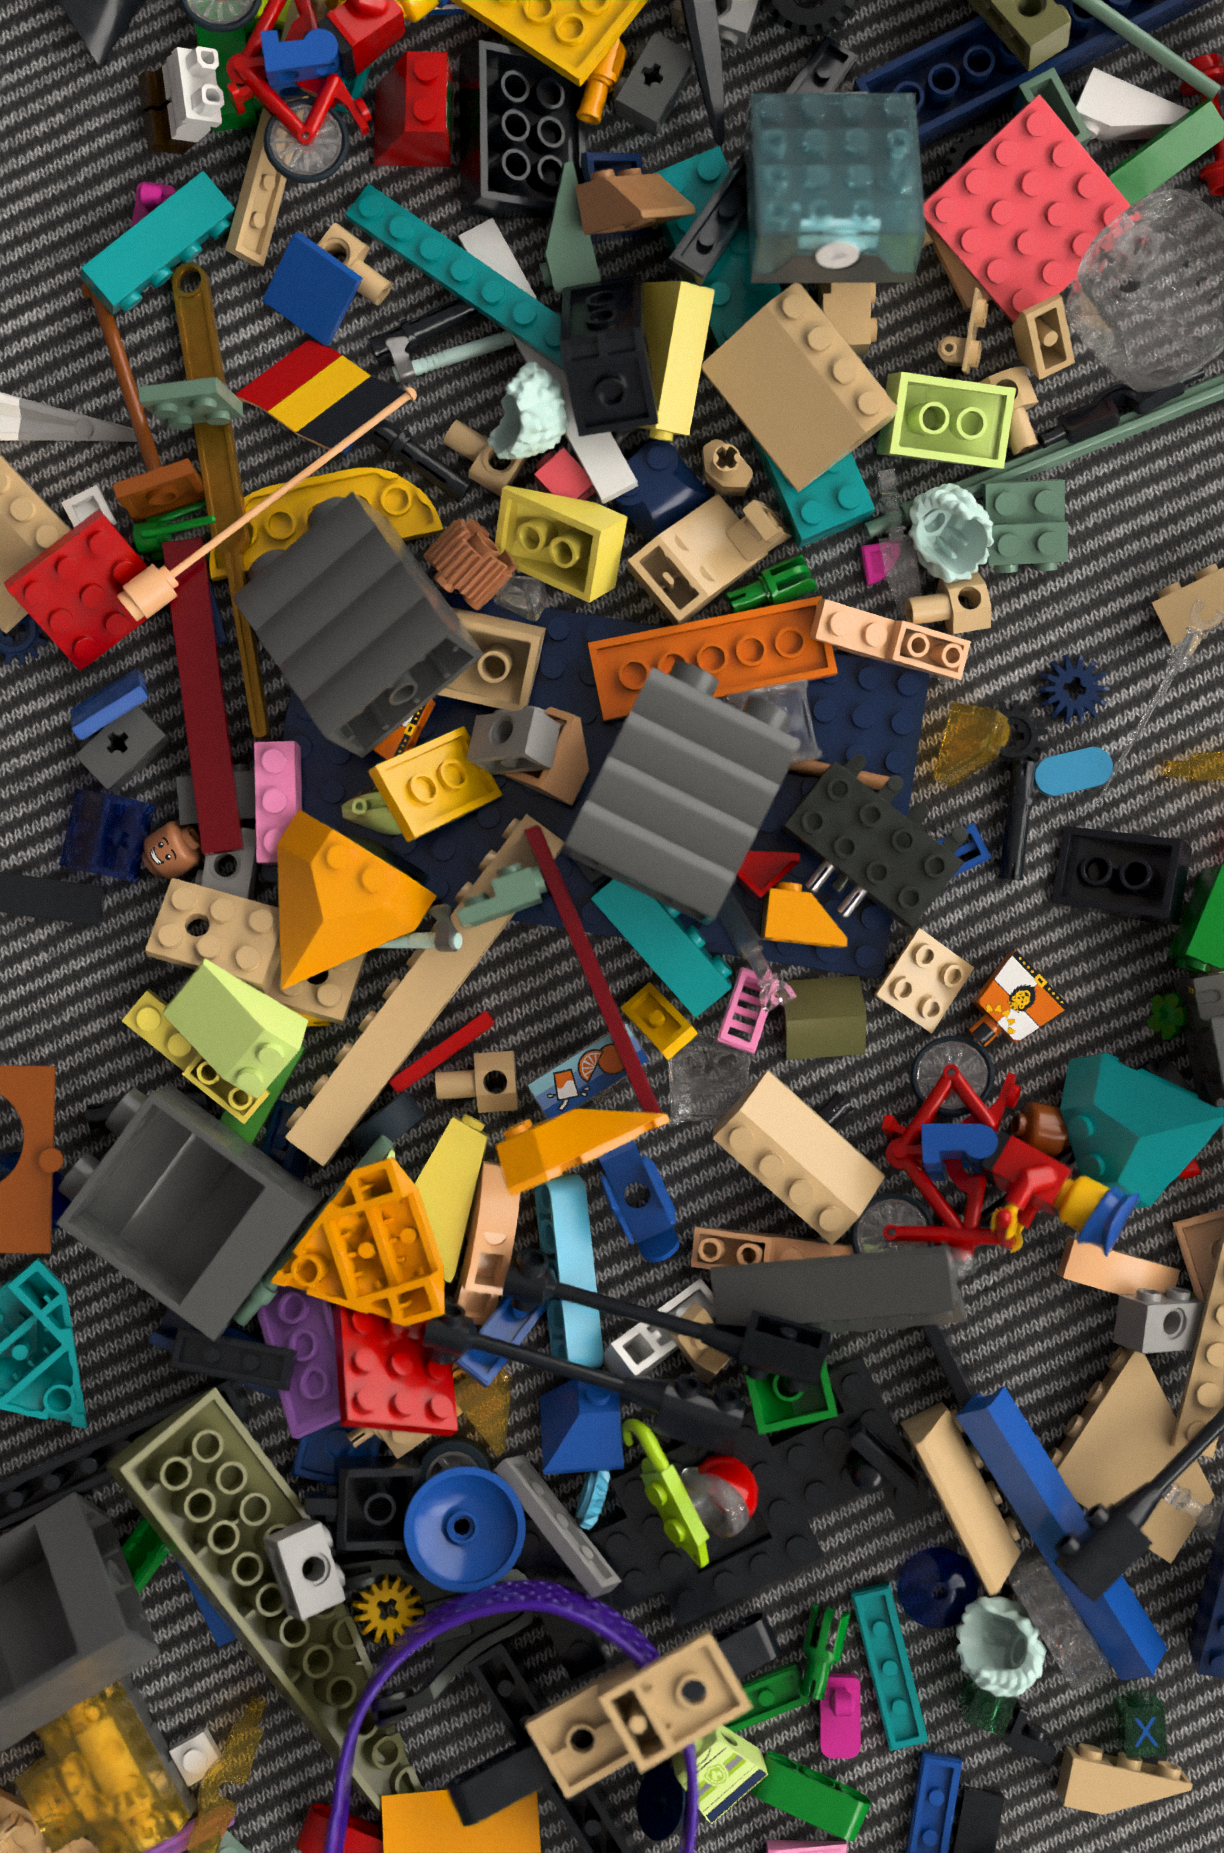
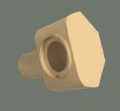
[317,223,392,306]
[978,366,1039,455]
[443,420,528,497]
[701,439,753,496]
[905,572,991,635]
[435,1051,518,1113]

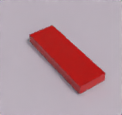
[388,1011,496,1093]

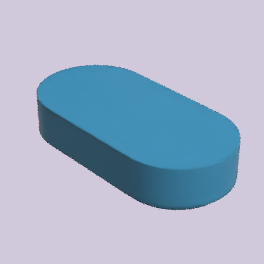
[1034,747,1113,797]

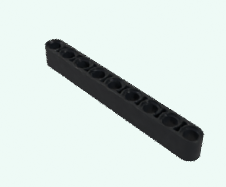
[445,1612,782,1827]

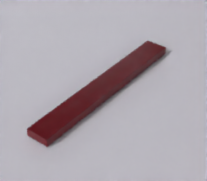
[162,537,245,856]
[523,825,664,1131]

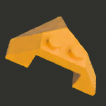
[277,810,437,990]
[496,1109,670,1197]
[270,1157,445,1326]

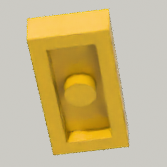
[620,982,698,1060]

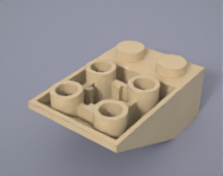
[627,494,768,625]

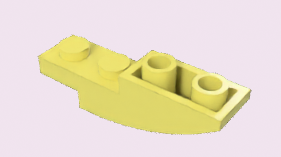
[122,989,270,1124]

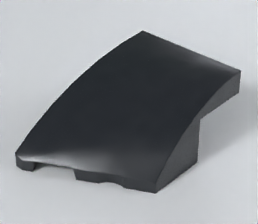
[58,0,146,69]

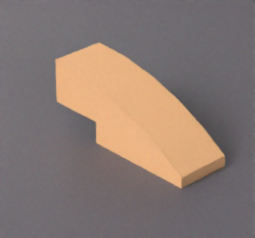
[1057,1236,1180,1295]

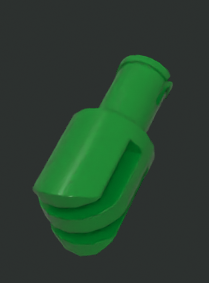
[726,553,818,613]
[799,1602,851,1700]

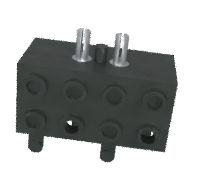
[780,754,968,927]

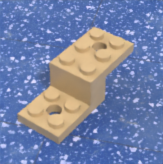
[145,878,368,1025]
[525,1629,752,1799]

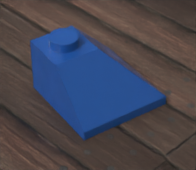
[540,1374,624,1475]

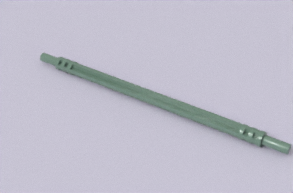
[864,373,1224,538]

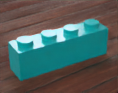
[81,171,235,316]
[591,877,733,1018]

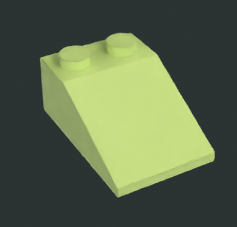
[877,372,1016,469]
[162,958,308,1099]

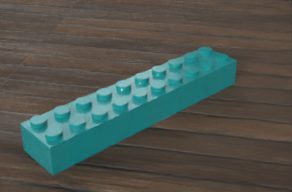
[653,146,875,549]

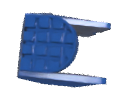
[598,1140,680,1262]

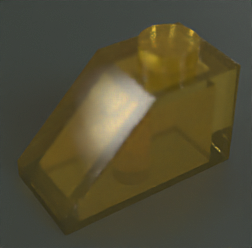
[933,702,1010,788]
[454,1366,513,1456]

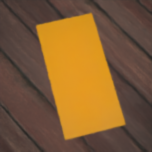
[381,1790,541,1853]

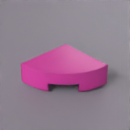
[860,540,900,587]

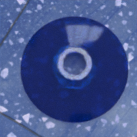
[898,1547,978,1629]

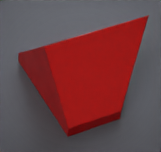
[735,851,800,901]

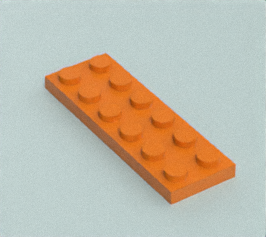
[588,596,838,722]

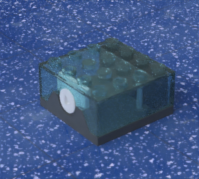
[744,93,926,283]

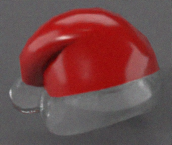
[680,1454,759,1539]

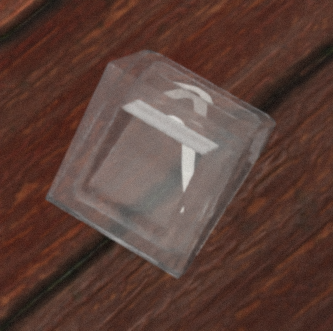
[494,576,549,621]

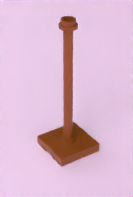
[81,281,205,523]

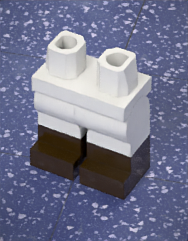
[138,46,225,155]

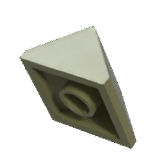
[780,975,867,1060]

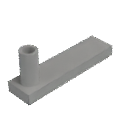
[494,1455,621,1598]

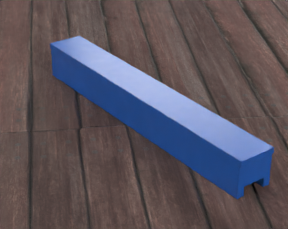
[956,1386,1167,1681]

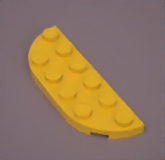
[210,468,444,581]

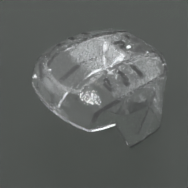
[1065,189,1224,392]

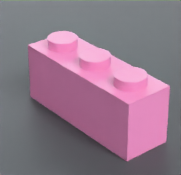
[254,741,302,866]

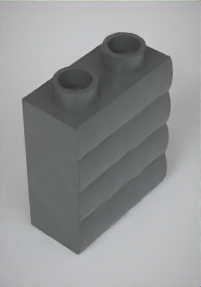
[233,491,484,758]
[562,660,802,925]
[56,1085,324,1341]
[0,1492,160,1752]

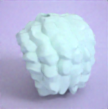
[487,362,569,460]
[908,483,994,583]
[956,1596,1046,1697]

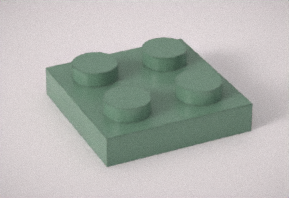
[138,377,243,430]

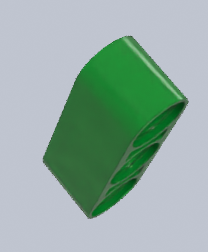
[750,1751,872,1841]

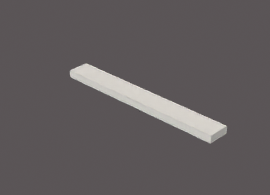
[458,218,638,504]

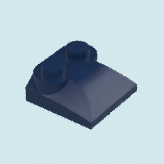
[610,439,712,543]

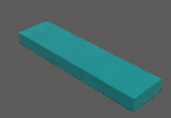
[850,1582,929,1751]

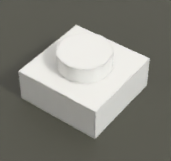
[61,485,117,527]
[169,1727,226,1787]

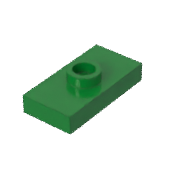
[121,1517,170,1594]

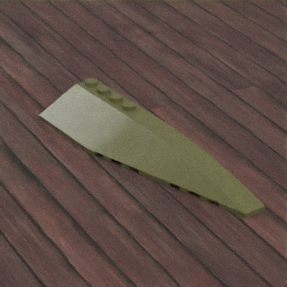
[105,1387,424,1819]

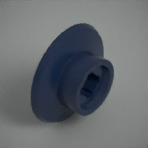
[637,1764,686,1841]

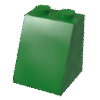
[1167,864,1224,975]

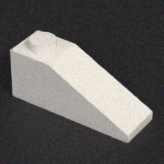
[1075,68,1190,141]
[603,1278,716,1378]

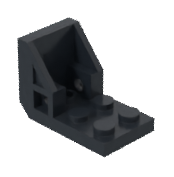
[560,274,659,437]

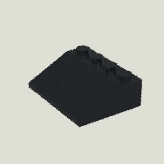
[459,40,586,218]

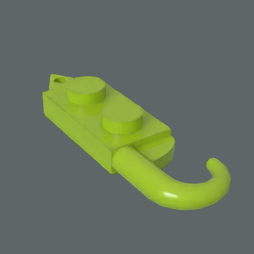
[621,1419,710,1568]

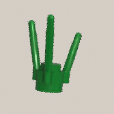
[133,500,216,562]

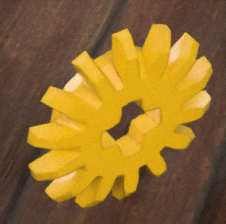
[352,1574,424,1645]

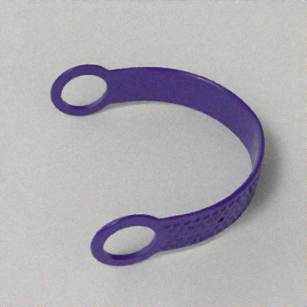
[324,1580,699,1853]

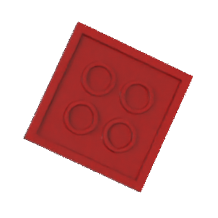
[3,509,162,671]
[333,1305,458,1436]

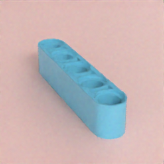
[535,1174,603,1369]

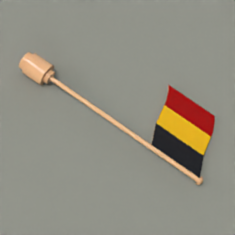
[117,340,417,622]

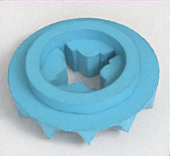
[575,1470,610,1530]

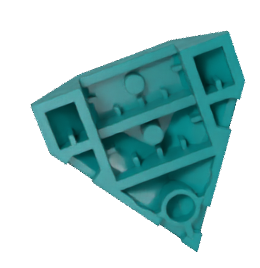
[1060,1052,1224,1209]
[0,1257,88,1429]

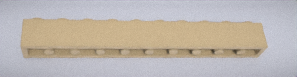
[285,814,565,1167]

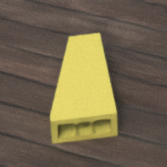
[637,281,715,442]
[415,1113,489,1283]

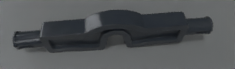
[1037,362,1205,449]

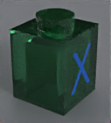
[1115,1690,1167,1757]

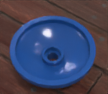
[403,1466,526,1592]

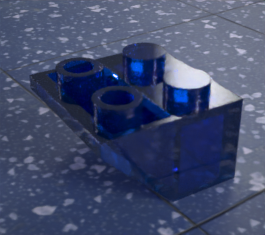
[59,788,155,883]

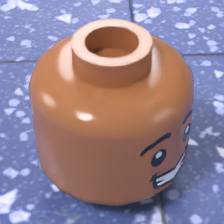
[141,821,202,880]

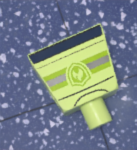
[671,1725,768,1824]

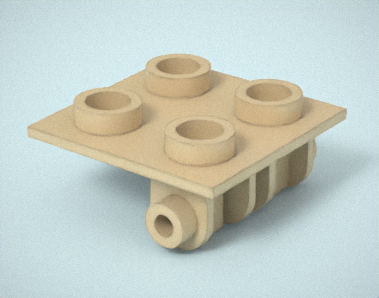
[937,288,989,376]
[874,927,974,1034]

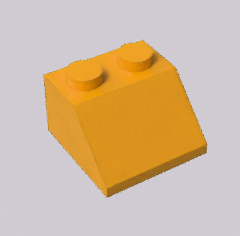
[760,882,847,948]

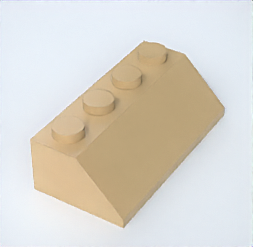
[437,607,546,711]
[712,1069,885,1245]

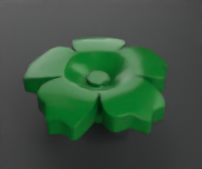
[1147,992,1188,1040]

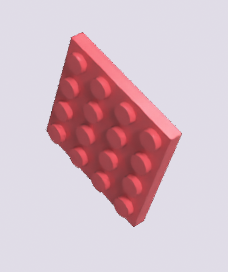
[916,94,1141,324]

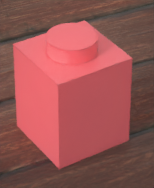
[534,447,596,500]

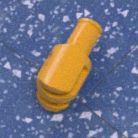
[576,38,627,125]

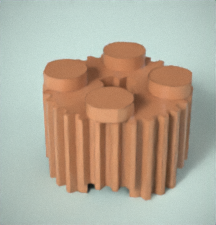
[423,517,518,610]

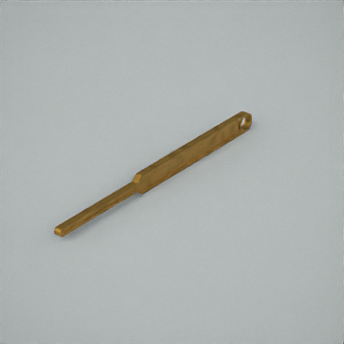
[171,263,270,740]

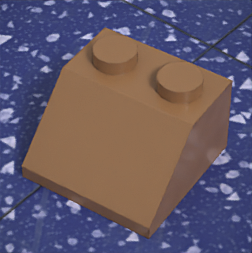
[575,168,696,235]

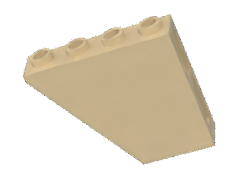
[1048,1347,1215,1563]

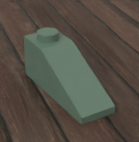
[539,161,601,294]

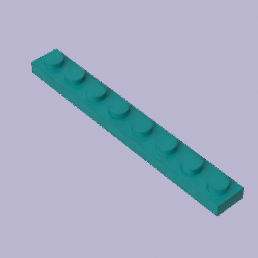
[345,184,565,372]

